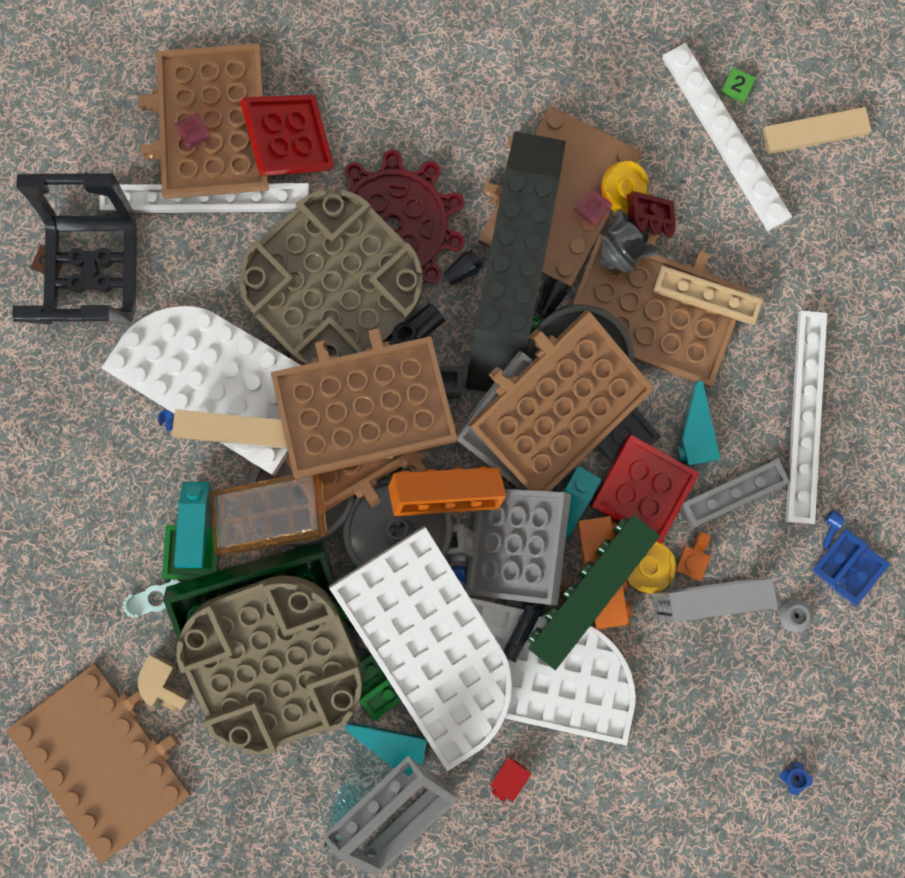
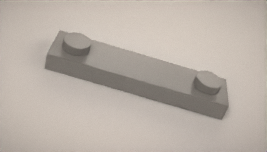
[682,458,790,528]

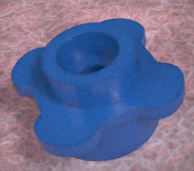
[780,762,813,795]

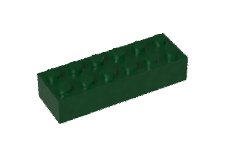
[527,515,660,671]
[163,542,337,640]

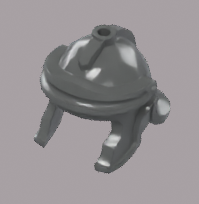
[599,209,659,273]

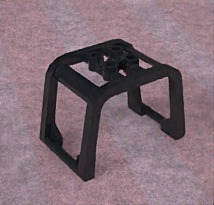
[12,173,137,324]

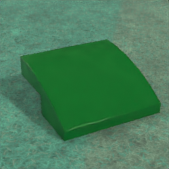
[359,652,402,721]

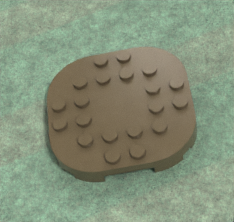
[240,190,423,365]
[176,576,363,755]

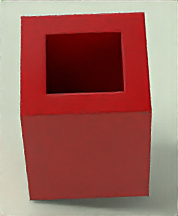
[489,755,532,802]

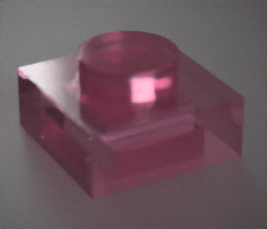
[174,112,211,150]
[574,188,612,227]

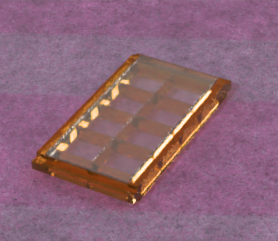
[210,473,327,556]

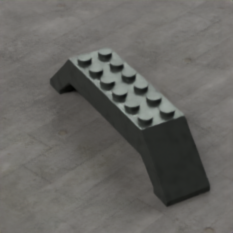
[465,131,566,392]

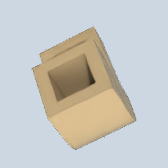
[138,654,192,711]

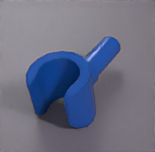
[158,410,174,431]
[822,510,844,549]
[451,566,466,590]

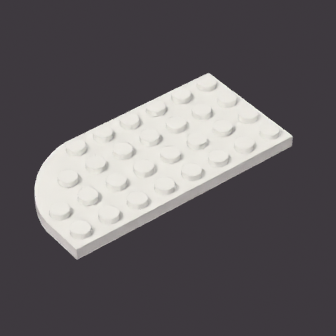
[101,306,301,476]
[329,526,512,771]
[469,597,636,746]

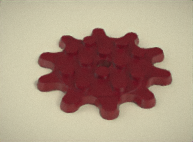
[344,149,465,284]

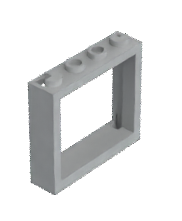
[653,578,780,622]
[322,756,458,876]

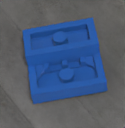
[812,529,890,607]

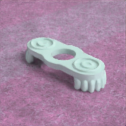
[123,579,181,618]

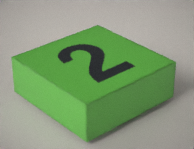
[721,67,756,103]

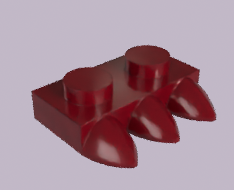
[627,191,676,238]

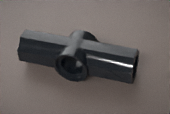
[384,303,445,345]

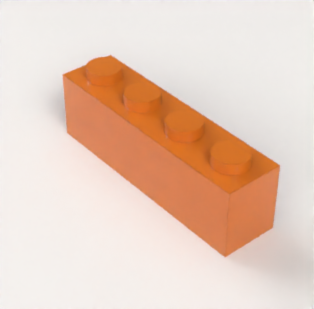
[388,466,506,516]
[577,516,632,629]

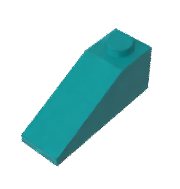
[676,380,720,467]
[563,466,602,543]
[174,481,214,568]
[345,722,427,776]

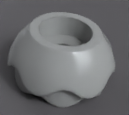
[778,599,813,633]

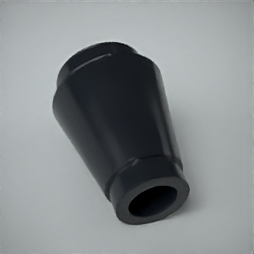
[443,250,484,285]
[536,277,568,317]

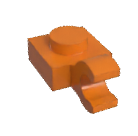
[676,532,711,581]

